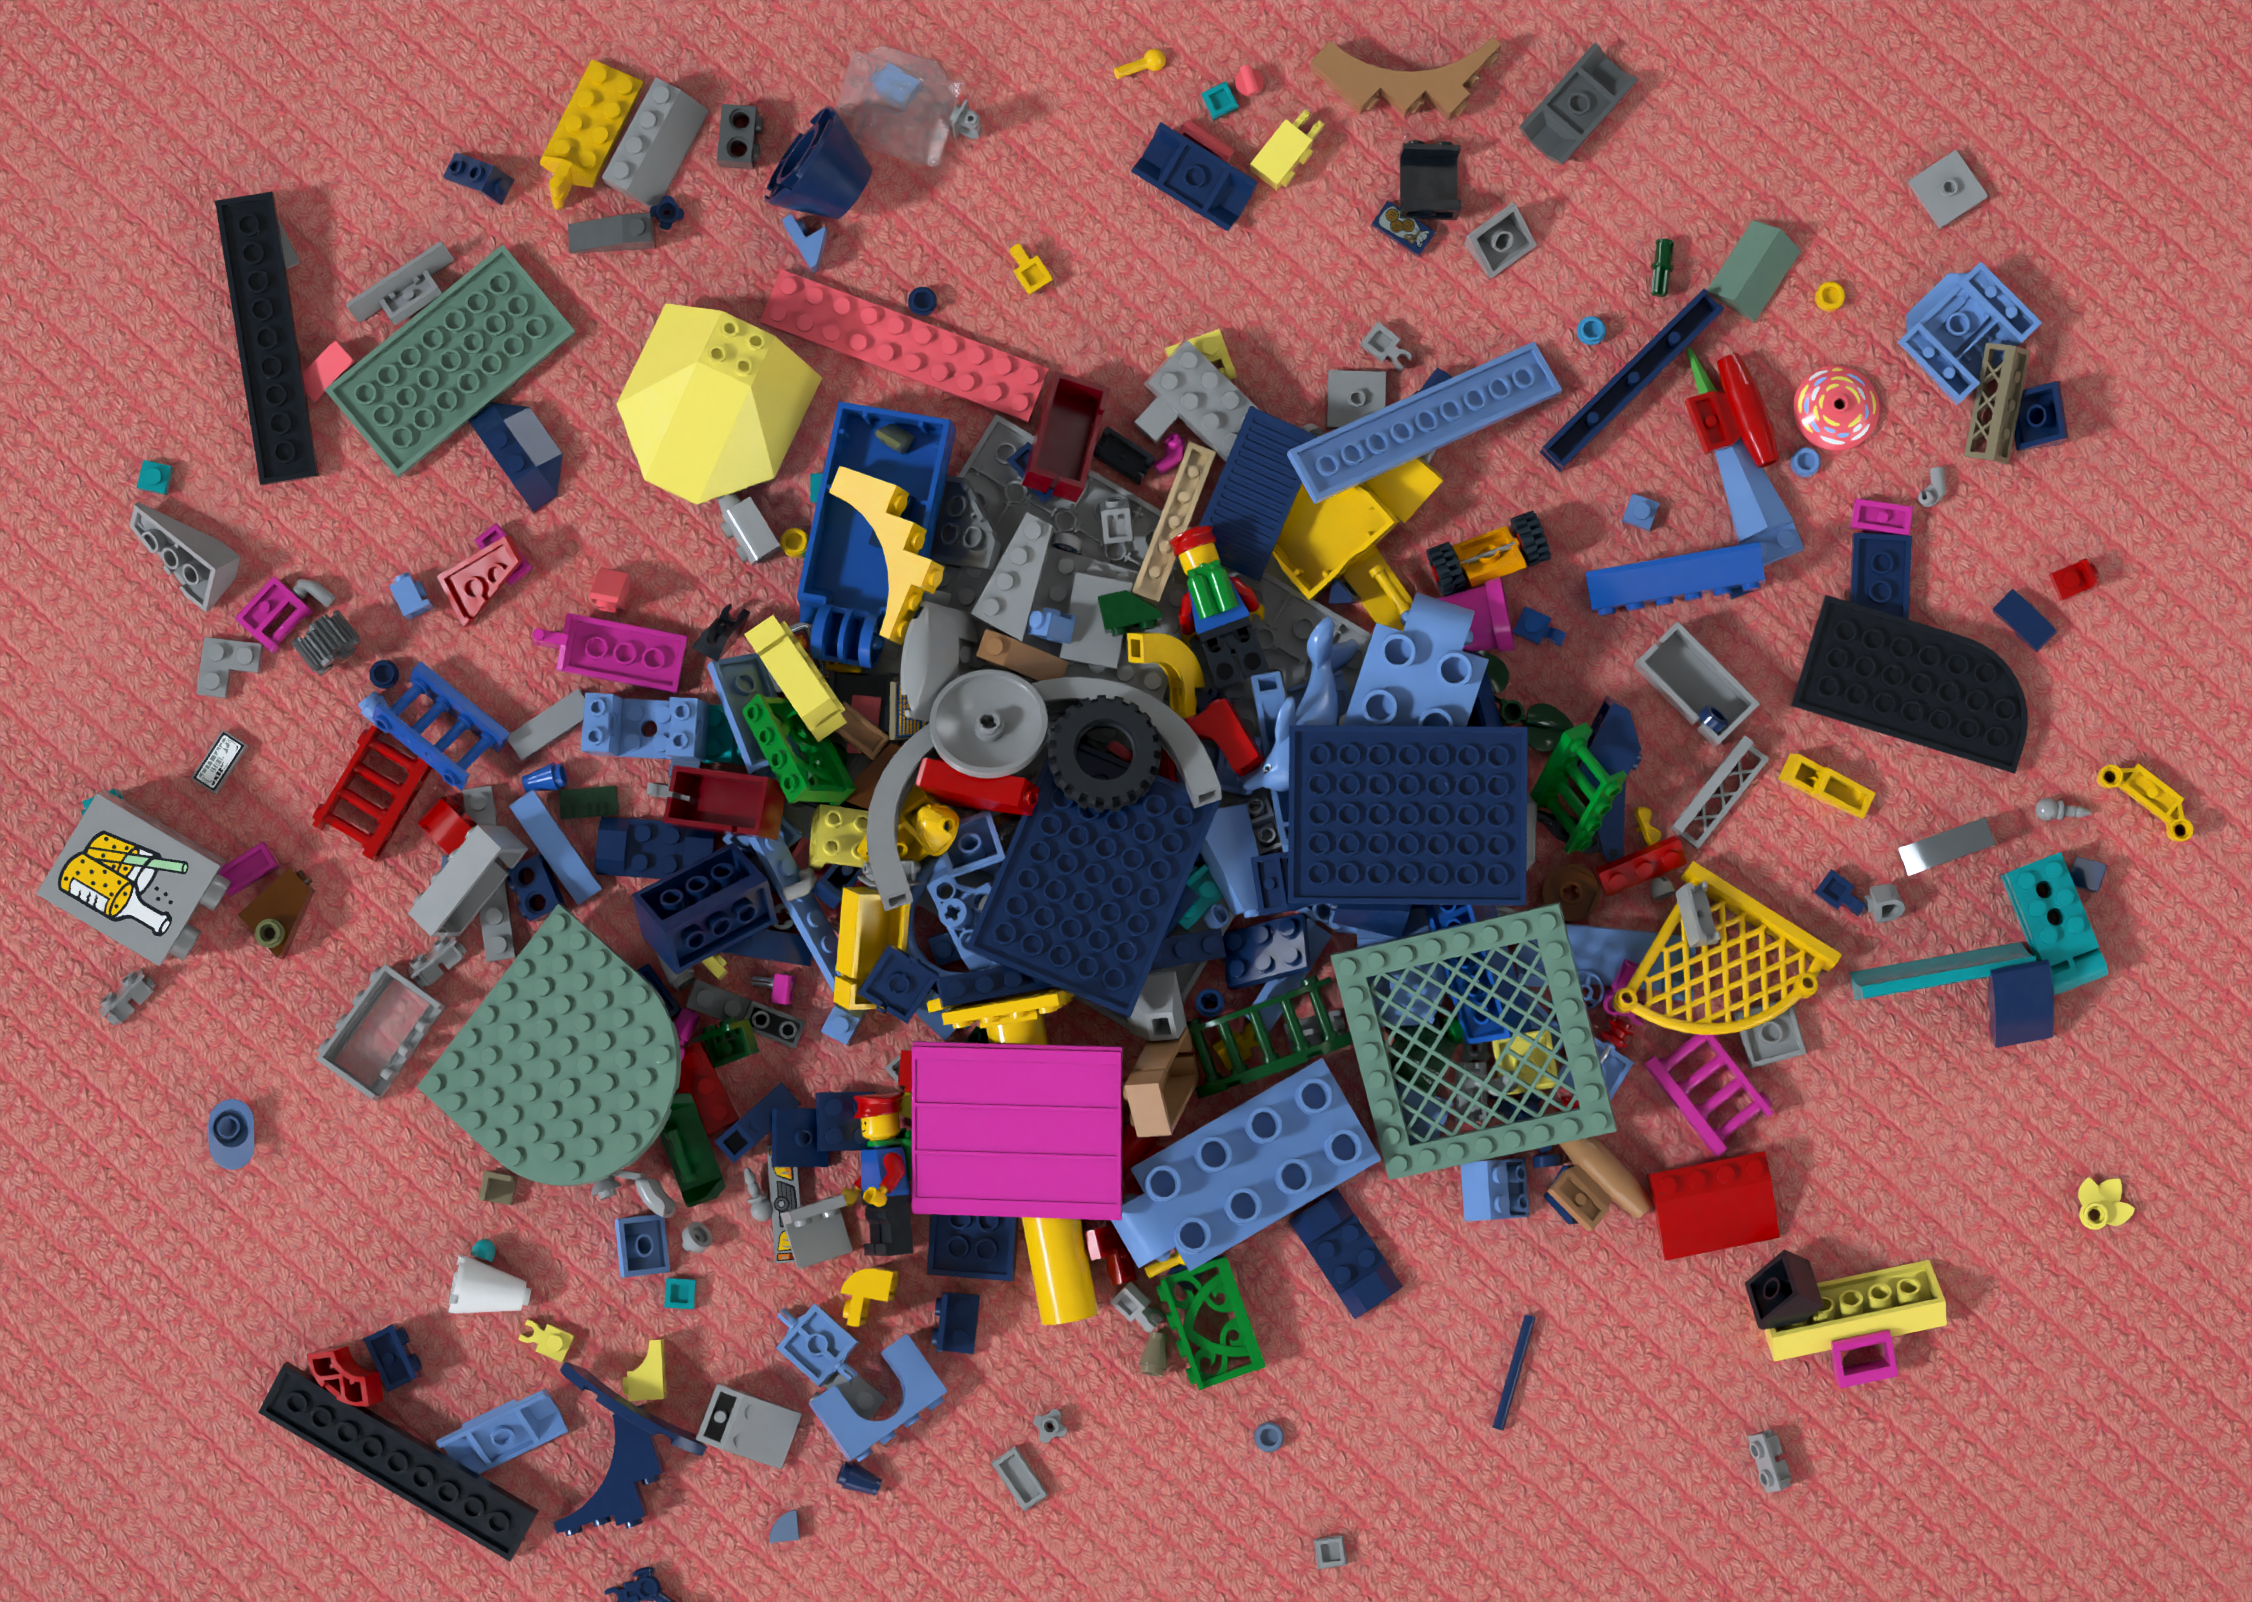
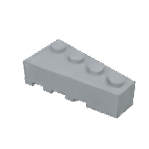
[971,512,1053,643]

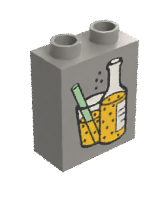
[36,789,232,966]

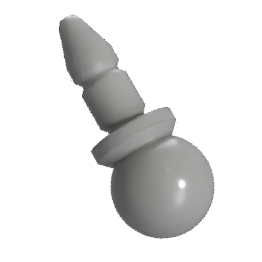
[2035,798,2091,821]
[744,1167,772,1222]

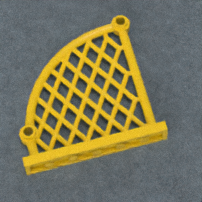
[1612,861,1842,1035]

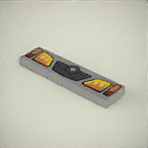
[767,1146,801,1263]

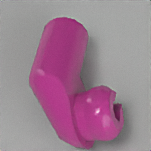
[1153,433,1185,475]

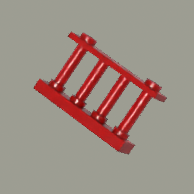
[312,725,433,862]

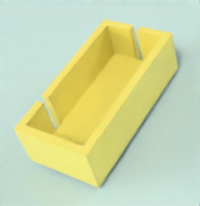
[744,615,847,742]

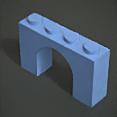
[808,1334,948,1462]

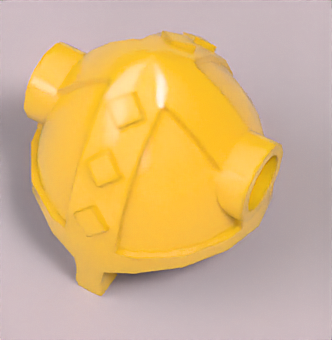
[911,803,960,856]

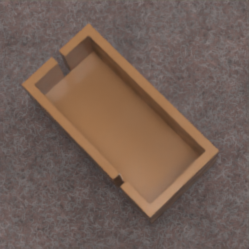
[1123,1025,1200,1137]

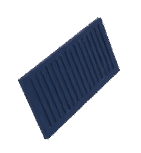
[1199,406,1320,582]

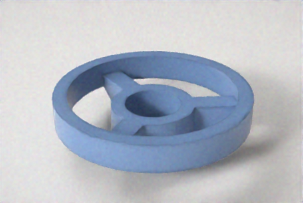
[1578,970,1604,1010]

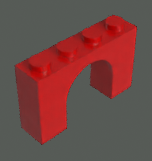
[1128,698,1265,783]

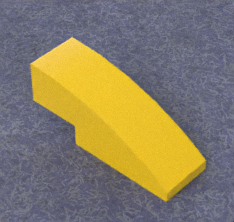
[1778,753,1876,819]

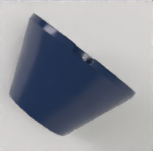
[764,106,873,219]

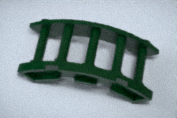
[1186,975,1353,1099]

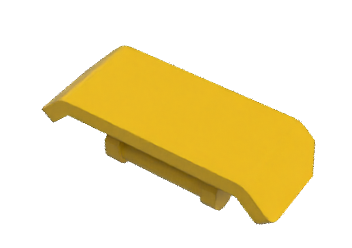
[1342,545,1413,631]

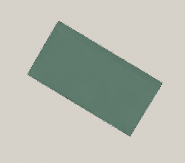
[1707,220,1801,323]

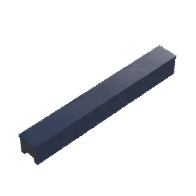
[1540,288,1725,472]

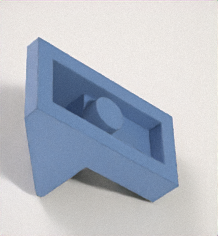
[781,214,828,274]

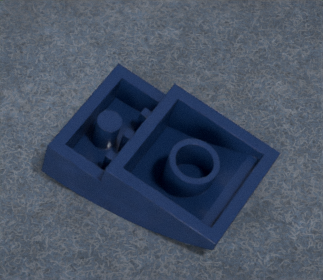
[1987,959,2054,1048]

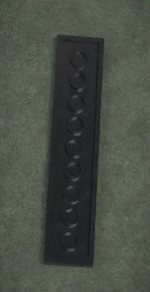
[215,191,319,486]
[258,1361,539,1562]

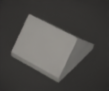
[1464,202,1537,279]

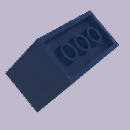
[632,842,777,975]

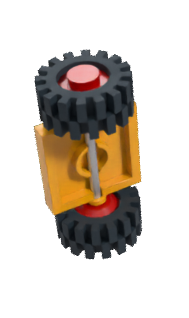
[1426,510,1551,597]

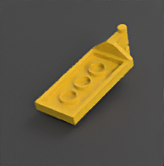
[540,59,644,210]

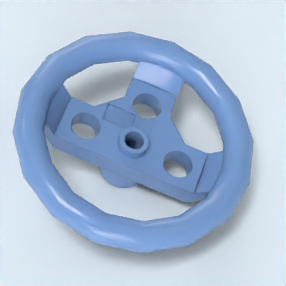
[906,856,1003,986]

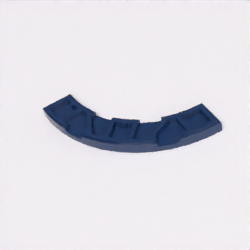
[560,1362,707,1456]

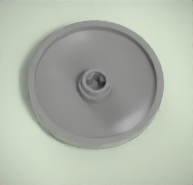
[930,669,1048,778]

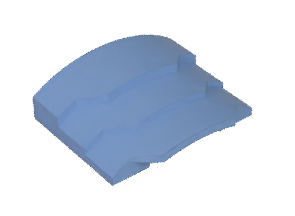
[1897,262,2042,405]

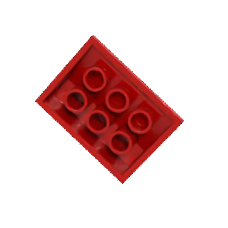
[1646,1151,1780,1261]

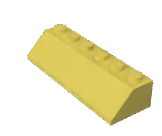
[1765,1260,1947,1362]

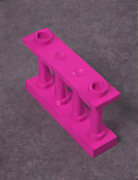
[1643,1034,1773,1156]

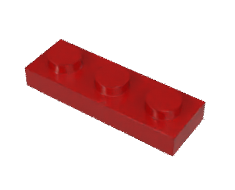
[1596,835,1687,897]

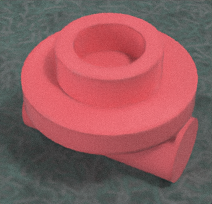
[1235,64,1264,97]

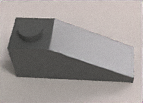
[568,213,656,254]

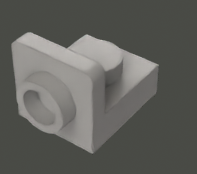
[1099,497,1133,544]

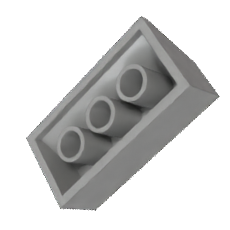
[602,77,710,208]

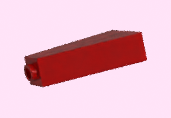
[915,758,1040,816]

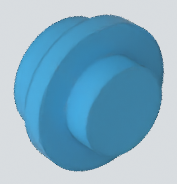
[1577,316,1606,345]

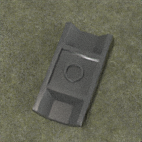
[1519,43,1638,165]

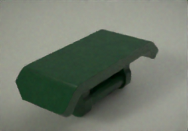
[659,1093,726,1208]

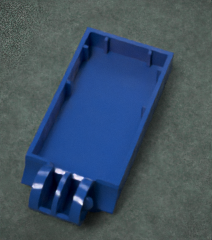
[797,402,957,669]

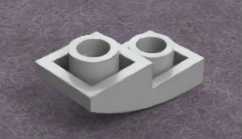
[1237,790,1283,856]

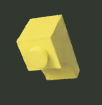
[623,1339,667,1401]

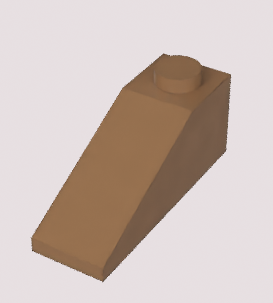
[976,629,1069,682]

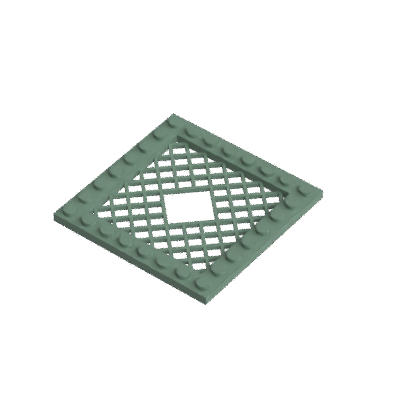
[1330,902,1618,1180]

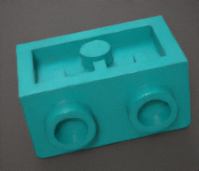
[1179,864,1223,932]

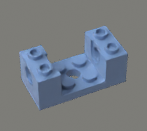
[581,693,710,762]

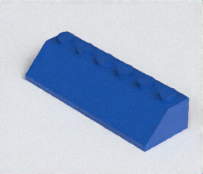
[1585,542,1765,616]
[1424,905,1532,1045]

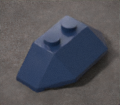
[469,403,563,512]

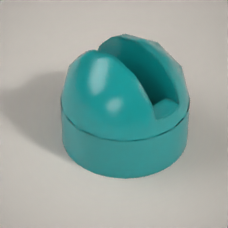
[470,1239,496,1262]

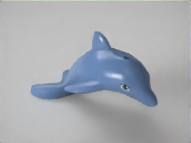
[1243,616,1359,792]

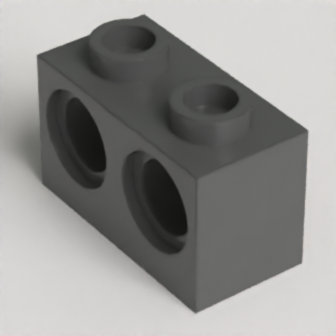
[717,104,763,169]

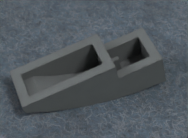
[1898,817,1996,876]

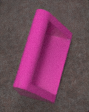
[1831,1330,1898,1388]

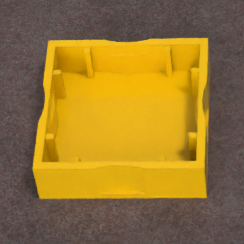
[1272,435,1400,600]

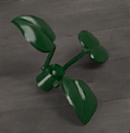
[1474,650,1574,752]

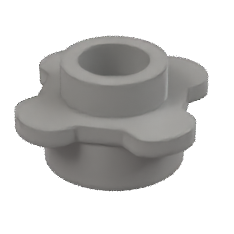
[1033,1409,1067,1443]

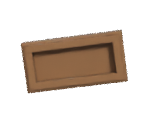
[834,701,889,761]

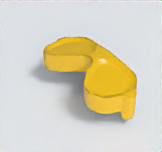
[1633,806,1661,846]

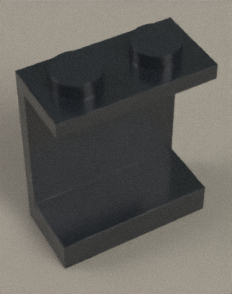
[1400,140,1461,220]
[824,670,899,734]

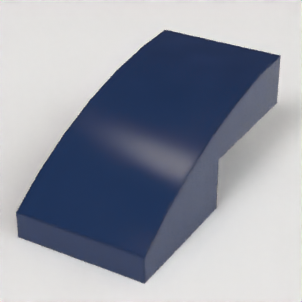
[1992,589,2057,652]

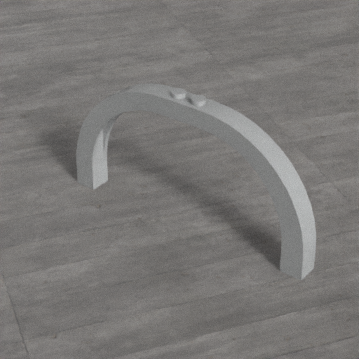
[866,677,1222,911]

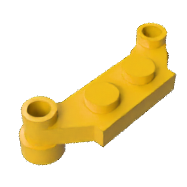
[2097,764,2193,842]

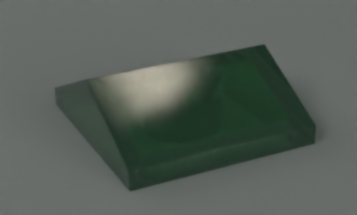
[1388,1025,1458,1097]

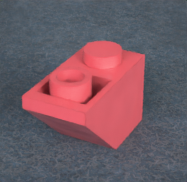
[589,568,632,614]

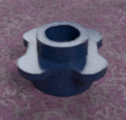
[650,196,684,230]

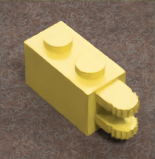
[1250,109,1325,191]

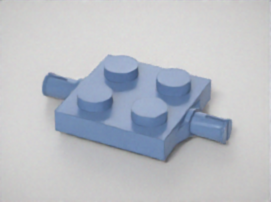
[776,1303,860,1387]

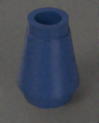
[836,1461,882,1496]

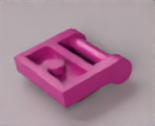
[234,576,313,654]

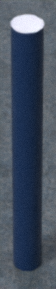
[1492,1314,1536,1431]

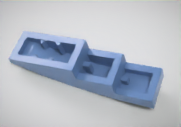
[509,789,602,905]

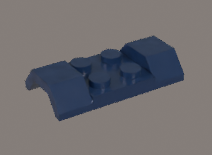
[1131,122,1258,232]
[595,816,717,880]
[1289,1189,1403,1319]

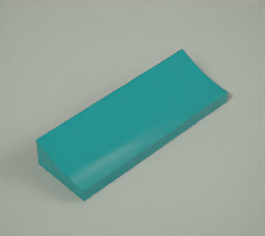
[1849,942,2036,1001]

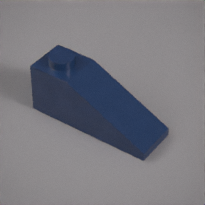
[721,929,812,967]

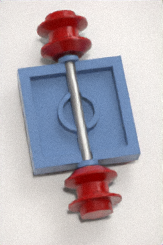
[1554,1018,1634,1112]

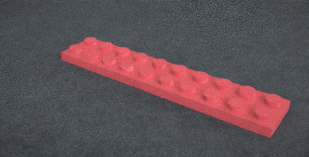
[760,269,1049,424]

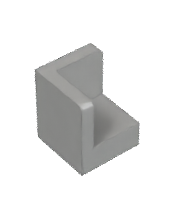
[1135,397,1178,445]

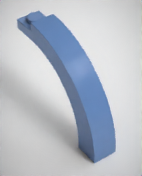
[1251,671,1289,853]

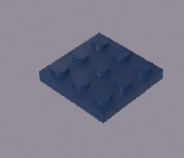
[927,1214,1019,1281]

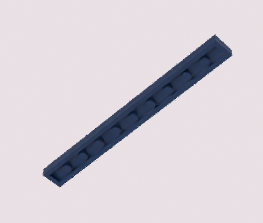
[936,928,1226,1008]

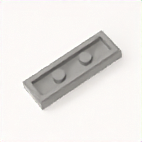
[508,689,585,761]

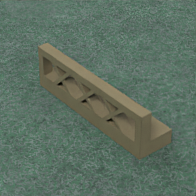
[1964,343,2031,464]

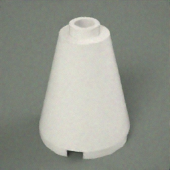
[448,1255,531,1314]

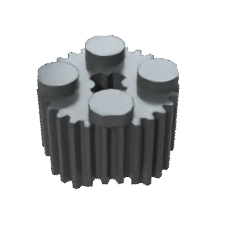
[292,610,360,676]

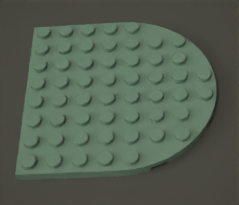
[417,904,681,1186]

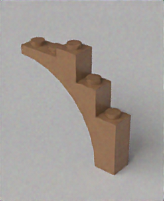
[1310,37,1501,120]

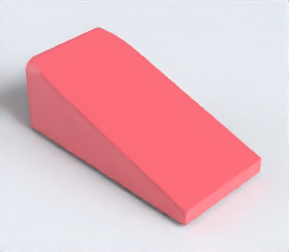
[303,340,357,402]

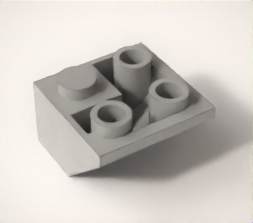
[1127,971,1187,1041]

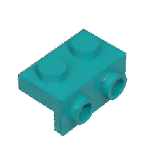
[703,705,745,765]

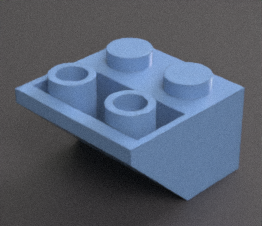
[1460,1158,1529,1221]

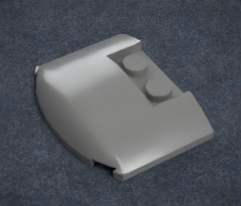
[900,601,978,723]

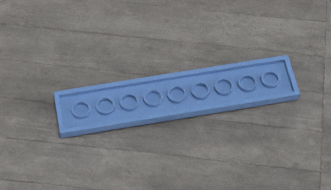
[1287,342,1562,504]

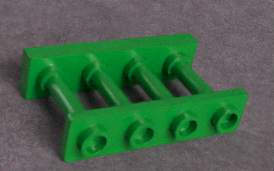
[1530,723,1627,854]

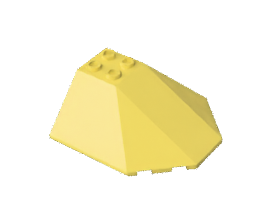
[616,303,822,505]

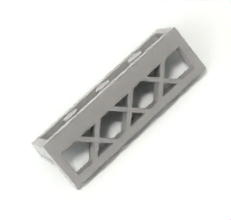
[1670,735,1769,850]

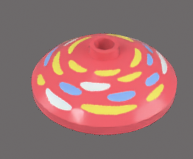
[1792,365,1880,452]

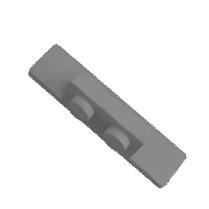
[346,241,454,325]

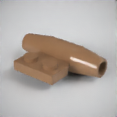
[1547,1136,1653,1232]

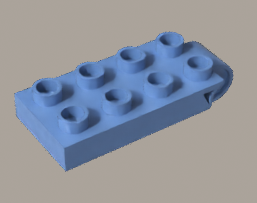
[1342,592,1489,726]
[1111,1058,1381,1272]

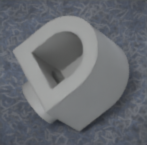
[1864,884,1905,923]

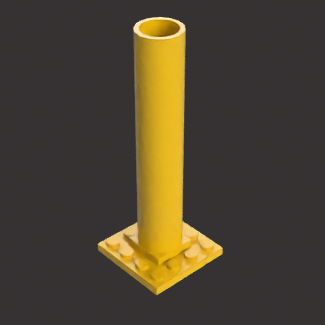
[941,987,1098,1325]

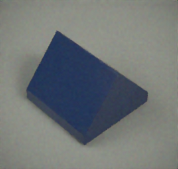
[1329,578,1361,604]

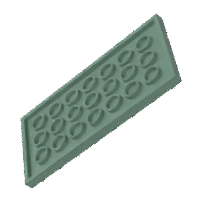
[325,244,576,479]

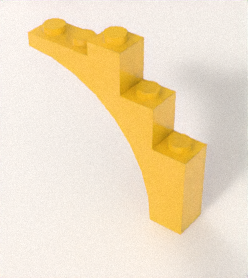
[829,466,945,645]

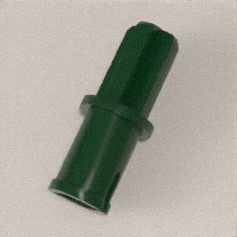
[1651,239,1674,297]

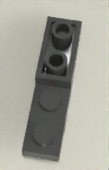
[685,979,806,1049]

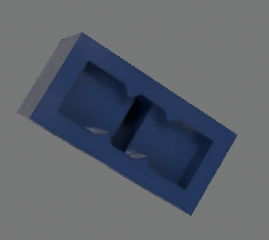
[507,854,568,922]

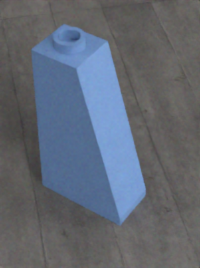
[1199,804,1259,918]

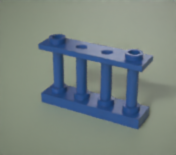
[372,661,510,791]

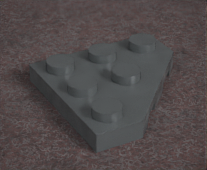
[929,475,1002,571]

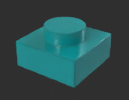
[136,460,174,496]

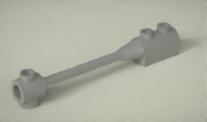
[632,368,782,566]

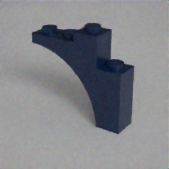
[554,1404,665,1537]

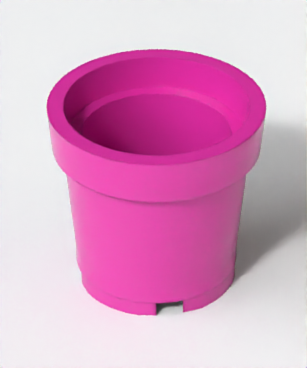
[1436,576,1515,652]

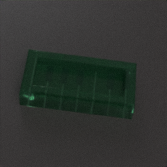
[558,786,620,820]

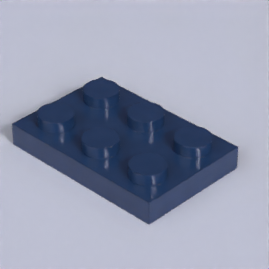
[1849,533,1912,619]
[1223,913,1311,991]

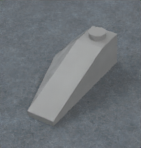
[130,502,241,612]

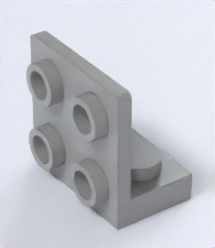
[780,1194,852,1269]

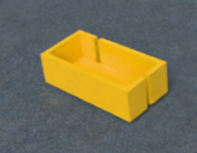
[833,887,911,1010]

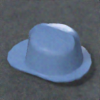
[207,1099,255,1170]

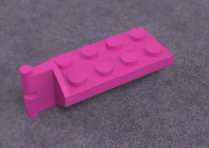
[533,613,687,694]

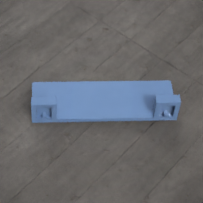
[1516,924,1696,1001]

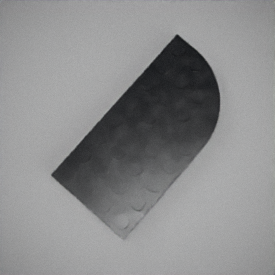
[1790,595,2028,774]

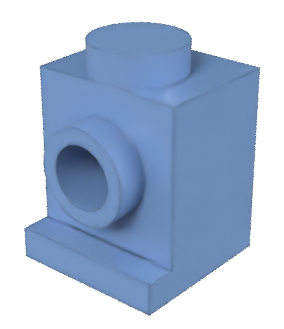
[389,572,435,620]
[1026,608,1076,644]

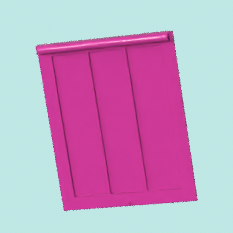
[912,1041,1123,1221]

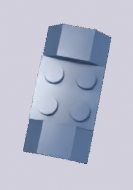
[436,1388,568,1474]

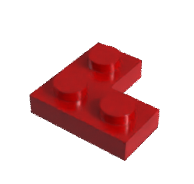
[1084,1225,1137,1286]

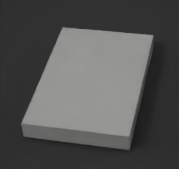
[1060,572,1133,669]

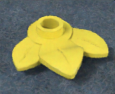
[2078,1177,2135,1230]

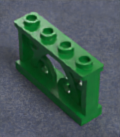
[742,694,856,806]
[1156,1253,1266,1391]

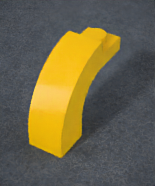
[1127,632,1205,718]

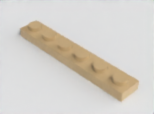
[1131,442,1216,606]

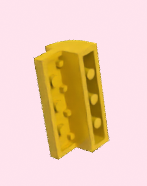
[840,1267,900,1327]

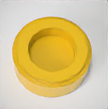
[1815,281,1845,312]
[780,528,809,558]

